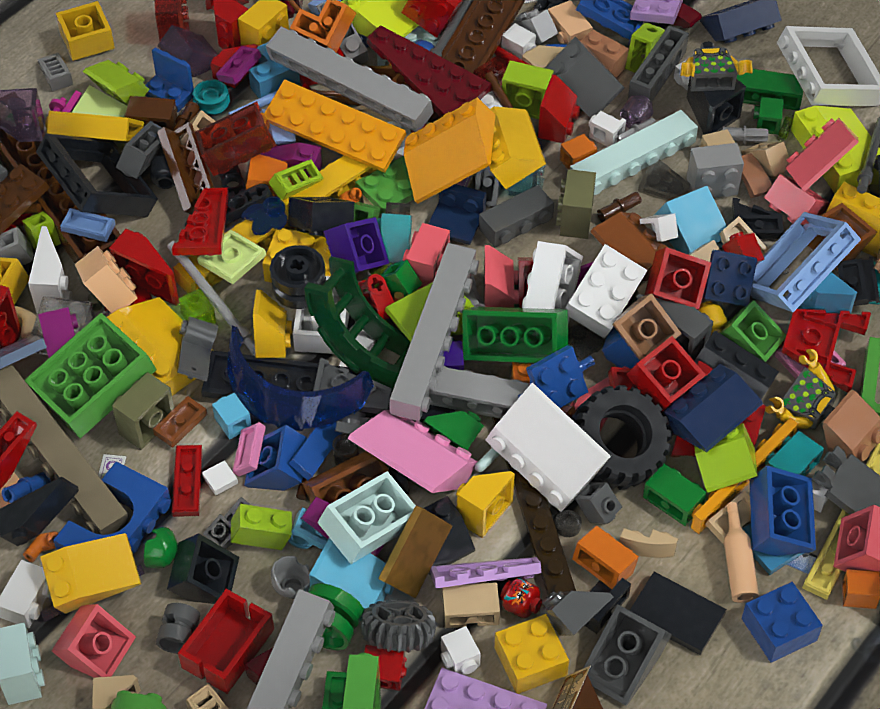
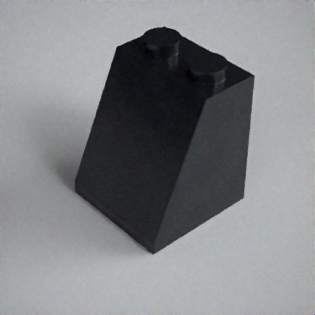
[686,76,746,135]

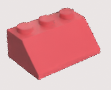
[786,117,859,192]

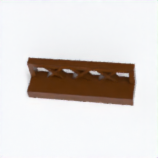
[157,122,214,215]

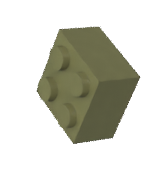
[556,169,596,239]
[112,372,174,450]

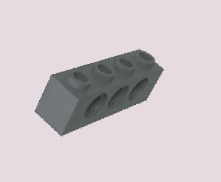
[628,25,689,108]

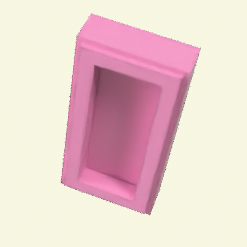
[233,422,266,477]

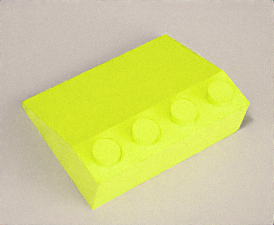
[341,0,419,37]
[791,105,880,194]

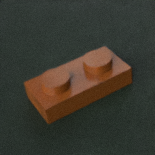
[153,396,208,448]

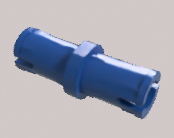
[2,472,51,503]

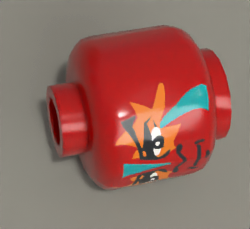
[500,578,543,618]

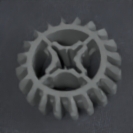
[361,599,436,653]

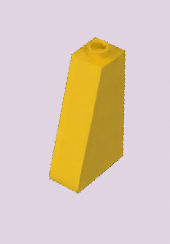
[45,111,144,143]

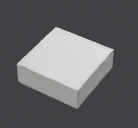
[202,460,238,496]

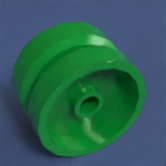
[307,583,364,651]

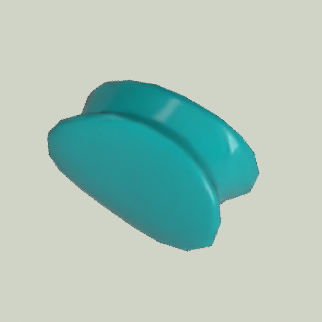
[192,80,230,115]

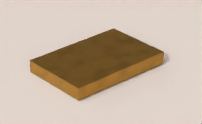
[378,505,452,598]

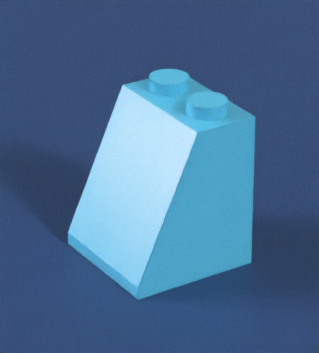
[653,186,727,254]
[309,538,394,609]

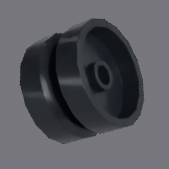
[270,245,326,309]

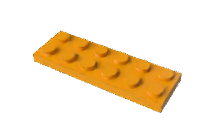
[262,79,407,173]

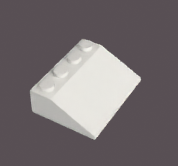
[485,383,611,512]

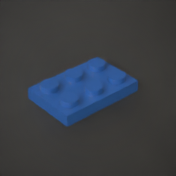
[576,0,643,40]

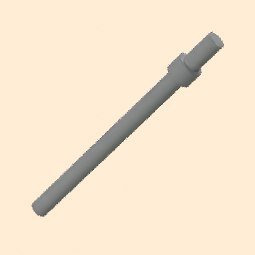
[167,241,255,355]

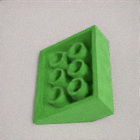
[24,313,157,439]

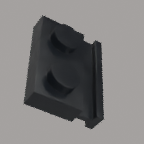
[837,257,880,306]

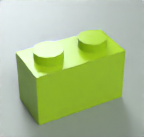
[231,504,292,550]

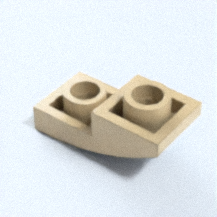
[619,528,678,558]

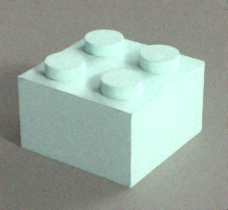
[0,622,45,705]

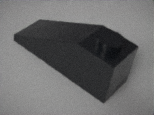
[0,477,79,546]

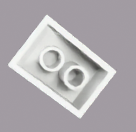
[28,226,72,314]

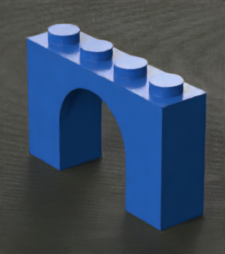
[53,461,171,554]

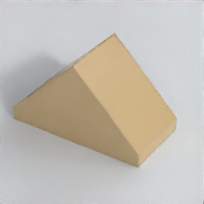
[92,675,141,709]

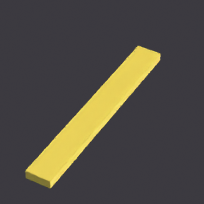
[802,443,880,600]

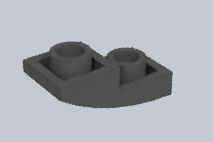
[335,411,370,434]
[203,497,251,549]

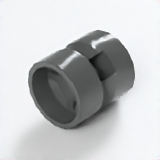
[156,603,200,654]

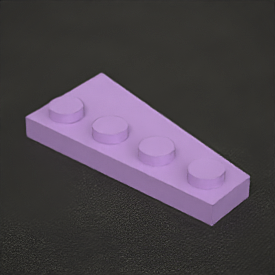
[430,557,541,588]

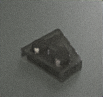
[638,159,690,201]

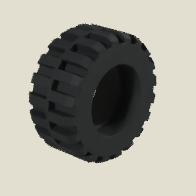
[571,385,672,490]

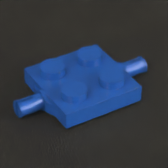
[518,345,595,408]

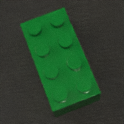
[462,307,568,363]

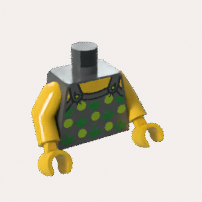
[680,41,753,91]
[765,349,836,429]

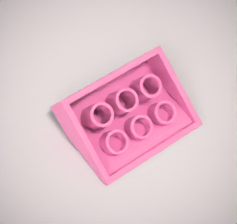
[348,410,478,493]

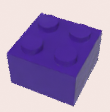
[324,217,389,274]

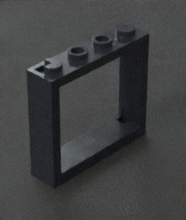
[36,133,158,217]

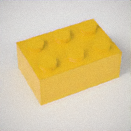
[262,227,331,283]

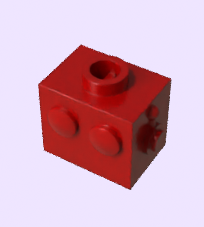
[364,645,407,691]

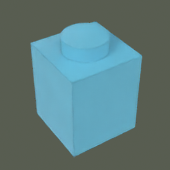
[212,393,251,439]

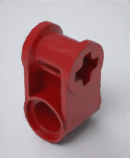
[358,274,395,321]

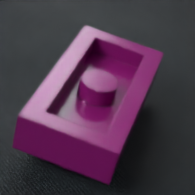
[216,46,261,85]

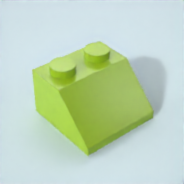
[83,60,150,106]
[694,423,758,493]

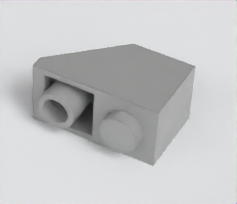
[510,8,558,44]

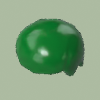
[144,527,178,568]

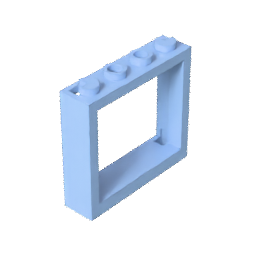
[751,212,861,312]

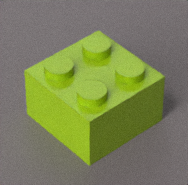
[501,61,554,120]

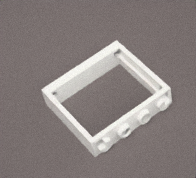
[777,26,880,106]

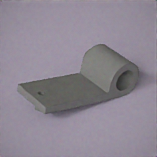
[177,316,218,381]

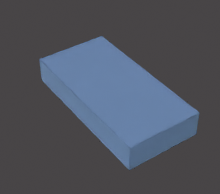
[60,208,116,242]

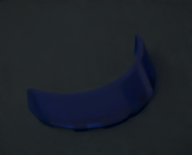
[227,325,374,431]

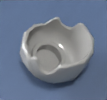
[271,556,310,599]

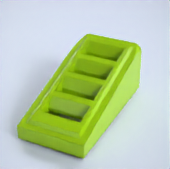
[269,159,323,201]

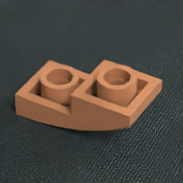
[741,153,772,198]

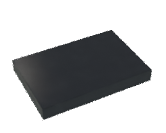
[629,571,727,656]

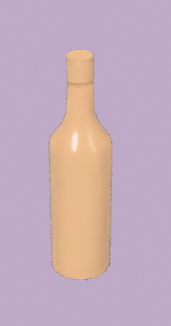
[724,502,759,603]

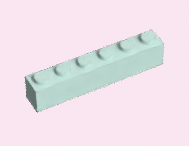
[570,110,698,195]

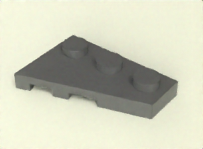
[311,358,392,414]

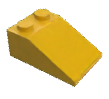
[40,533,141,614]

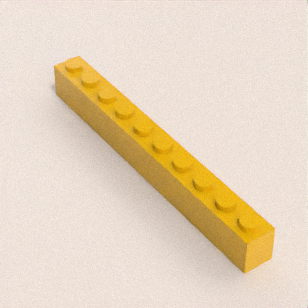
[173,155,377,299]

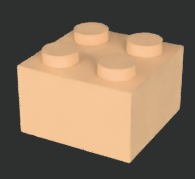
[75,246,138,314]

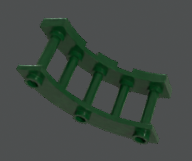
[304,256,411,392]

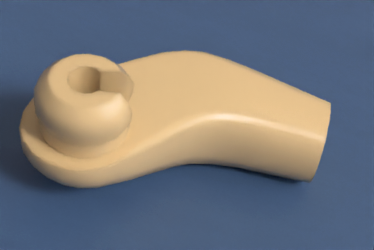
[15,306,38,339]

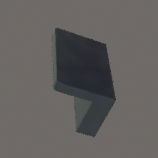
[584,578,631,634]

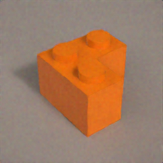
[290,0,356,53]

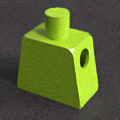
[625,23,665,73]

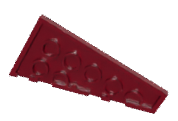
[367,25,491,116]

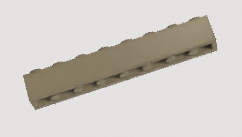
[0,364,129,535]

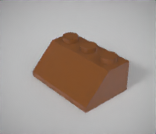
[590,212,669,281]
[302,451,390,503]

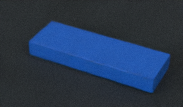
[288,413,343,480]

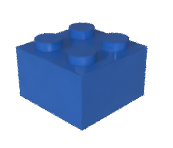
[741,581,823,663]

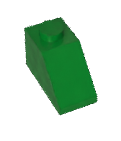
[422,411,484,450]

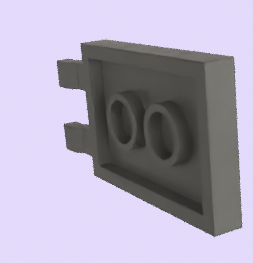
[812,446,880,515]

